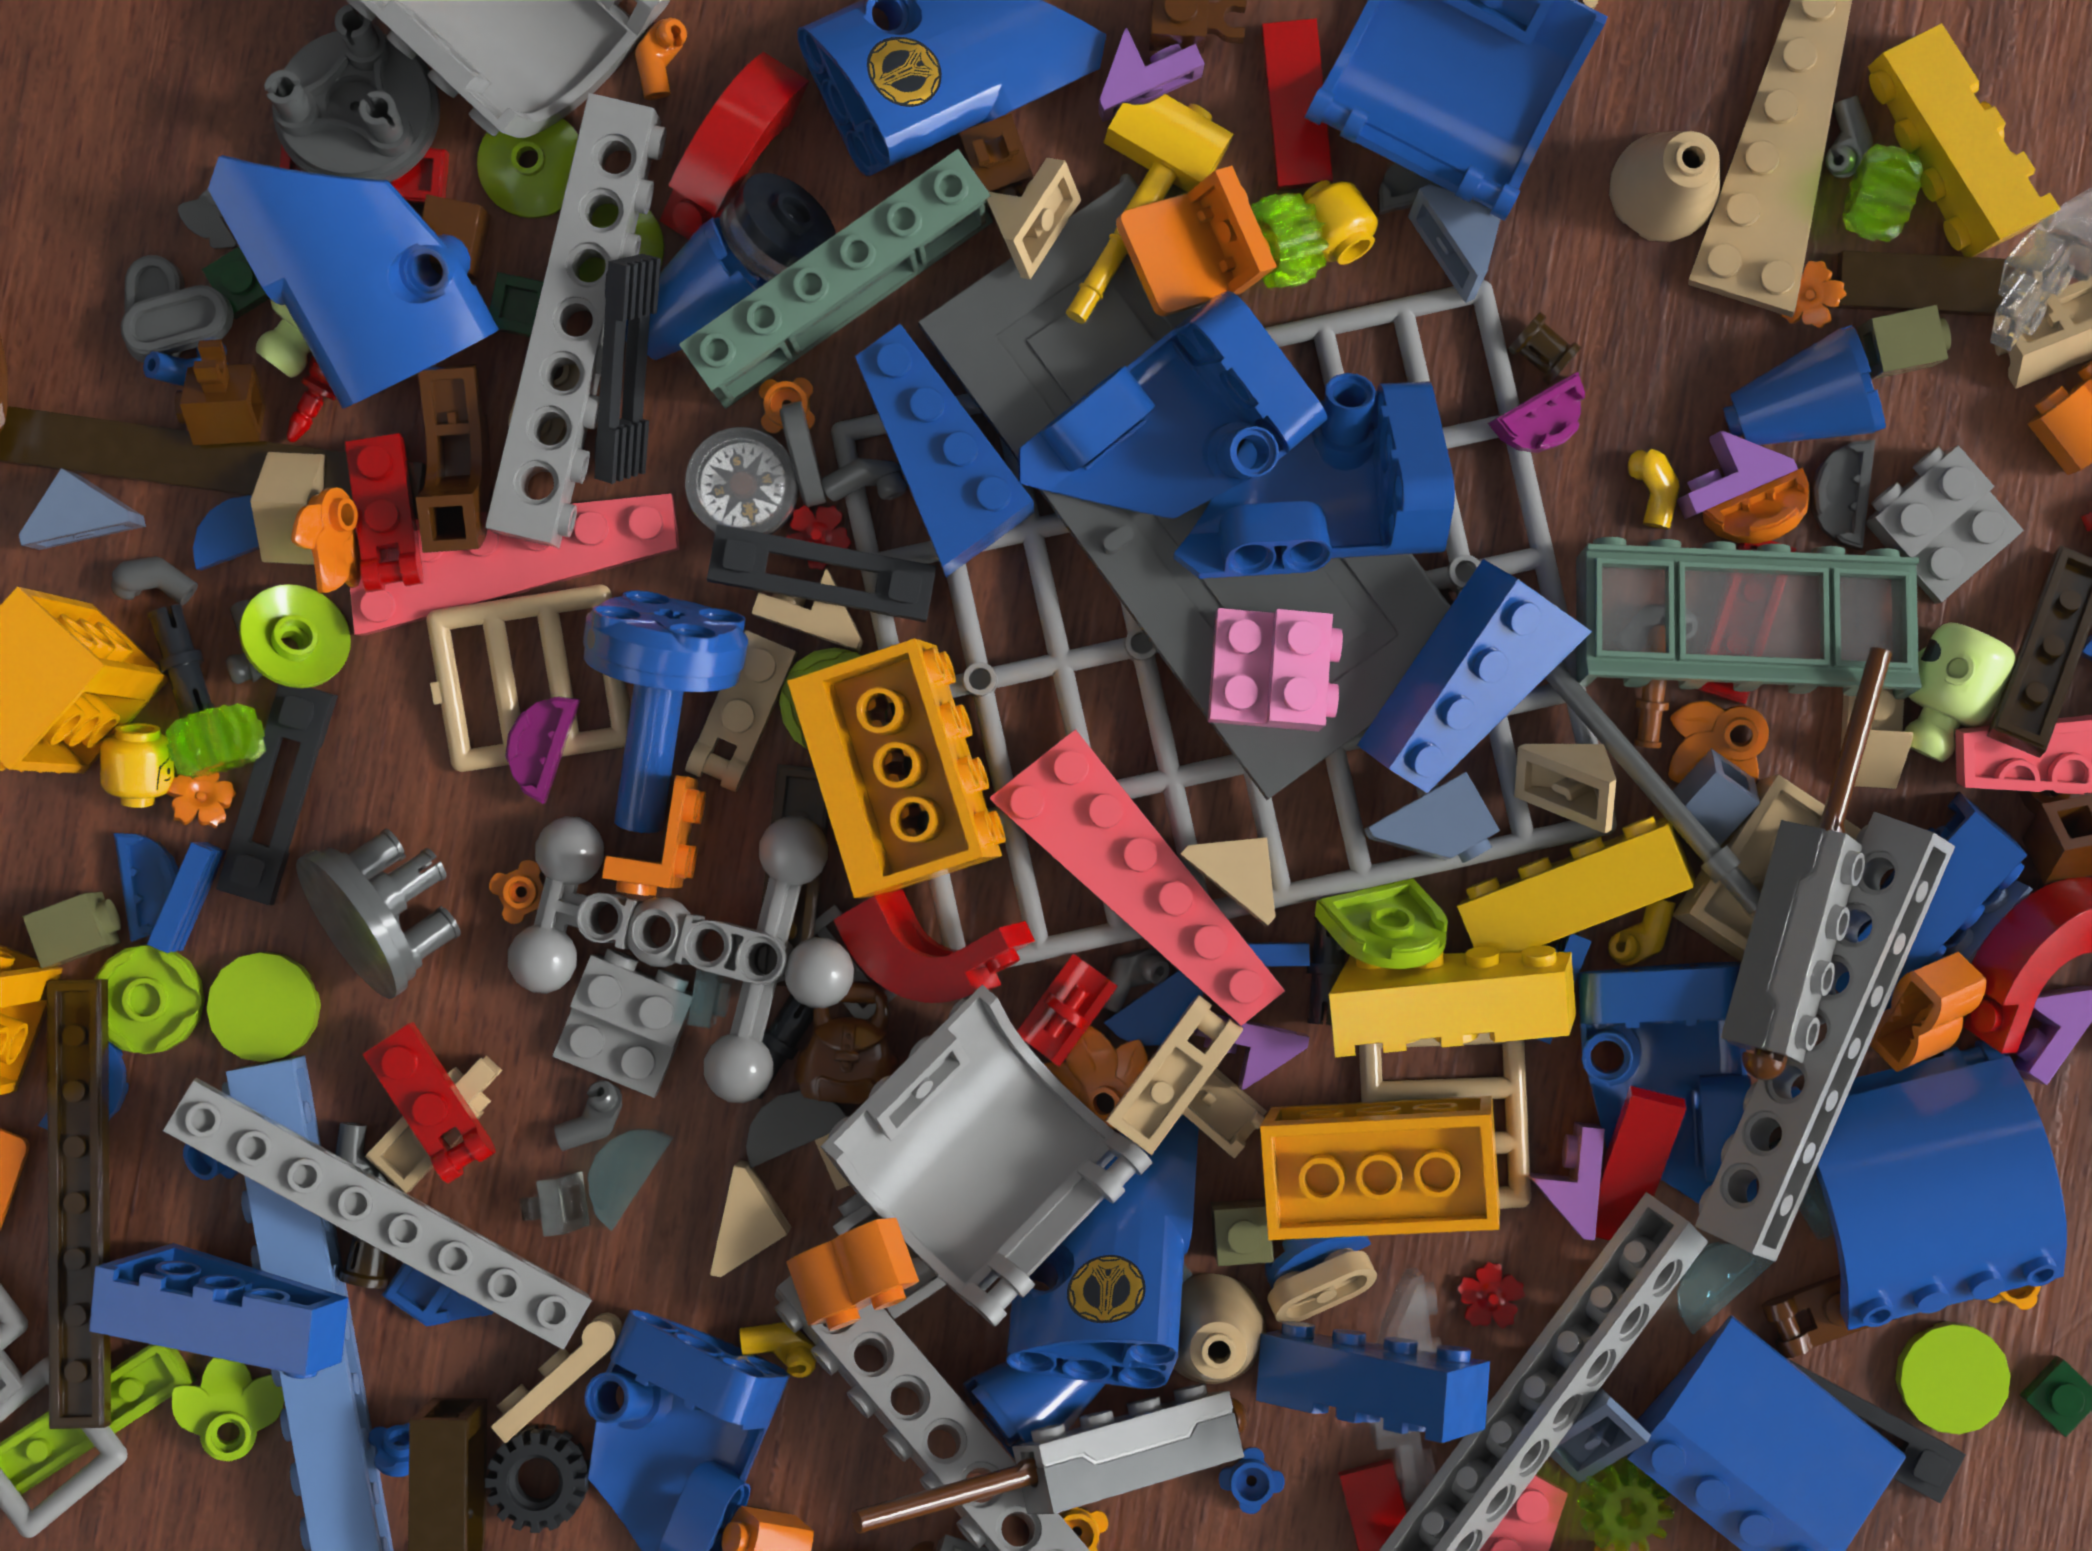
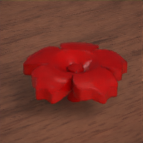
[787,505,852,571]
[1457,1261,1525,1329]

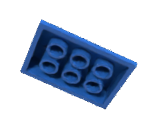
[1627,1315,1906,1551]

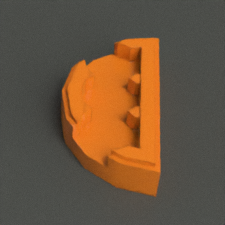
[1703,467,1809,544]

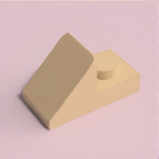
[987,158,1081,280]
[752,569,863,652]
[1841,689,1913,789]

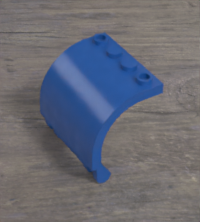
[1304,0,1608,221]
[1791,1040,2067,1330]

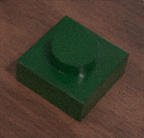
[202,247,270,319]
[489,272,544,337]
[2019,1356,2092,1438]

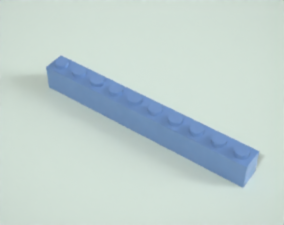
[222,1055,394,1551]

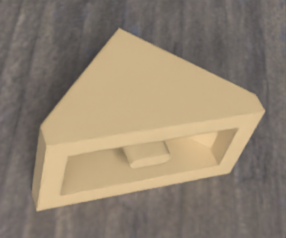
[250,452,325,565]
[1514,744,1616,834]
[1179,837,1275,926]
[710,1160,792,1277]

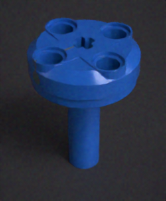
[583,590,748,833]

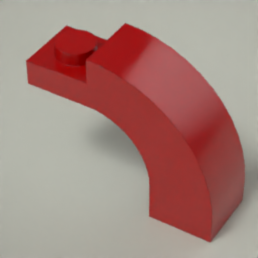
[659,52,809,240]
[1963,877,2092,1054]
[833,889,1035,1003]

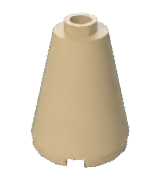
[1609,131,1720,242]
[1173,1273,1266,1384]

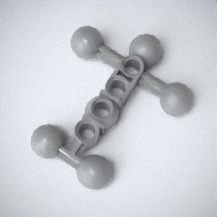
[508,816,854,1103]

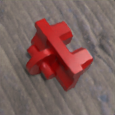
[1016,953,1118,1067]

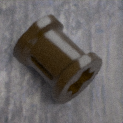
[1507,312,1582,385]
[337,1233,389,1289]

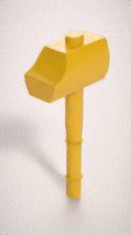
[1066,94,1233,324]

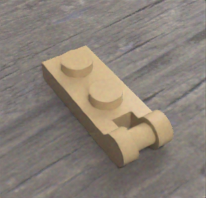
[685,630,798,793]
[1105,995,1243,1155]
[491,1312,622,1444]

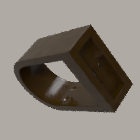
[408,1398,487,1551]

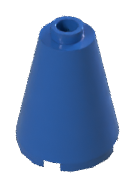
[625,217,770,360]
[1723,325,1886,445]
[963,1361,1105,1462]

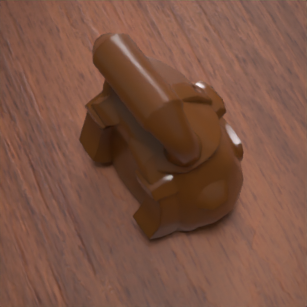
[794,981,900,1104]

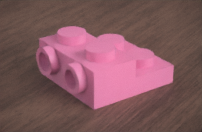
[1208,608,1343,732]

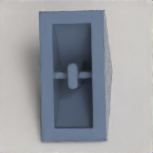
[1408,184,1500,303]
[19,468,146,550]
[1550,1387,1651,1483]

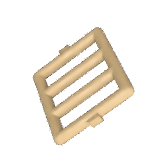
[426,584,631,772]
[1359,1032,1531,1209]

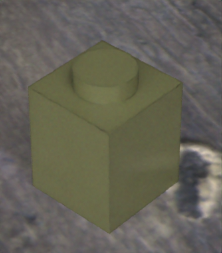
[1857,305,1951,380]
[22,892,121,968]
[1210,1198,1274,1266]

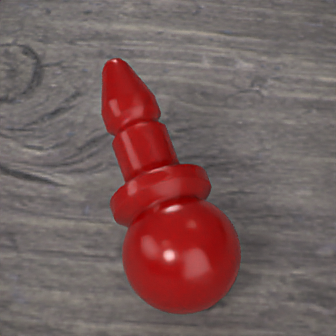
[287,355,336,443]

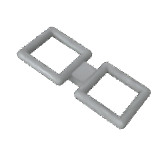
[0,1284,128,1538]

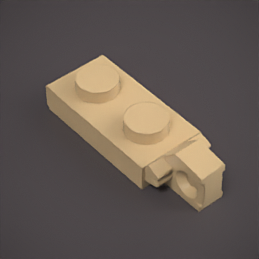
[365,1055,503,1193]

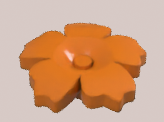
[1782,261,1847,328]
[166,765,237,828]

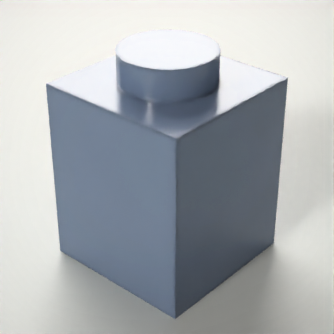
[1673,748,1760,845]

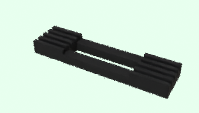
[594,254,661,484]
[707,524,937,622]
[216,684,338,905]
[1787,1358,1966,1504]

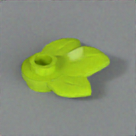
[172,1357,284,1461]

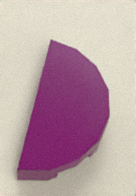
[1487,372,1585,453]
[505,696,581,804]

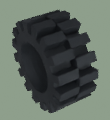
[485,1424,590,1533]

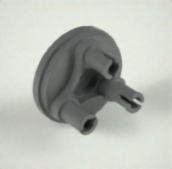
[264,4,440,182]
[296,829,461,999]

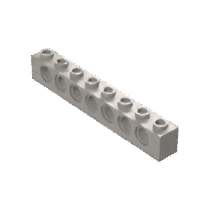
[485,93,667,549]
[1695,812,1955,1261]
[163,1078,592,1350]
[1379,1192,1708,1551]
[774,1276,1090,1551]

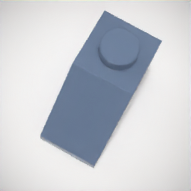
[1363,772,1500,863]

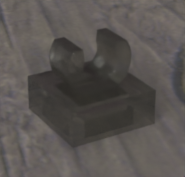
[519,1171,590,1237]

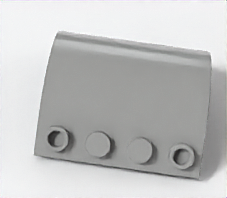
[346,0,670,138]
[821,985,1152,1327]

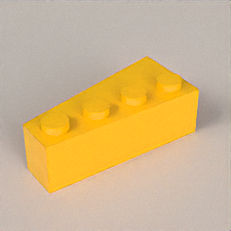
[1868,23,2060,257]
[1457,816,1695,953]
[1329,946,1576,1058]

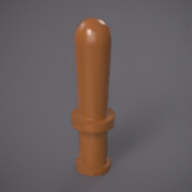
[1634,625,1669,748]

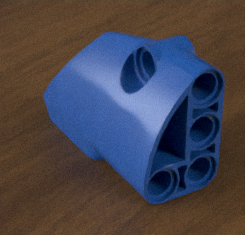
[208,155,499,409]
[1019,291,1327,519]

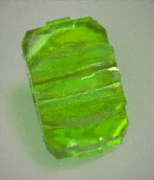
[1842,144,1923,242]
[1251,193,1329,288]
[166,703,266,778]
[1577,1459,1674,1551]

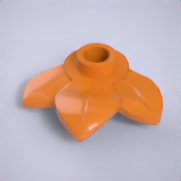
[291,487,362,593]
[1668,701,1769,783]
[1044,1025,1148,1129]

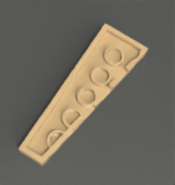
[1688,0,1852,318]

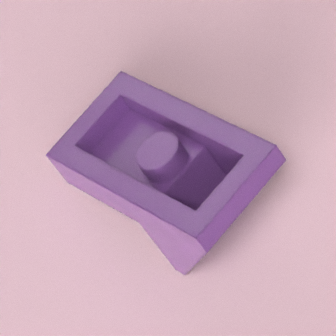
[1098,28,1205,122]
[1677,431,1798,519]
[2014,985,2092,1085]
[1194,1014,1310,1090]
[1528,1122,1605,1240]

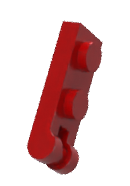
[345,433,423,593]
[362,1022,496,1184]

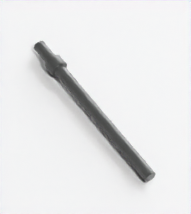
[1545,663,1761,915]

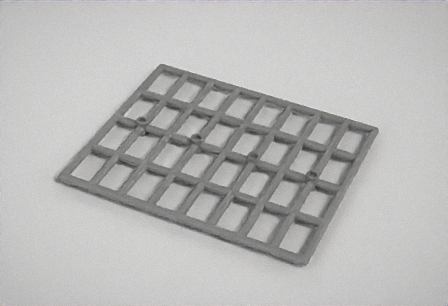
[831,280,1617,968]

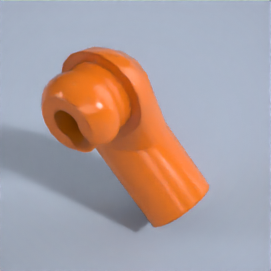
[635,17,687,100]

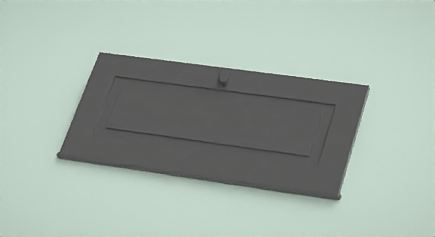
[918,173,1451,800]

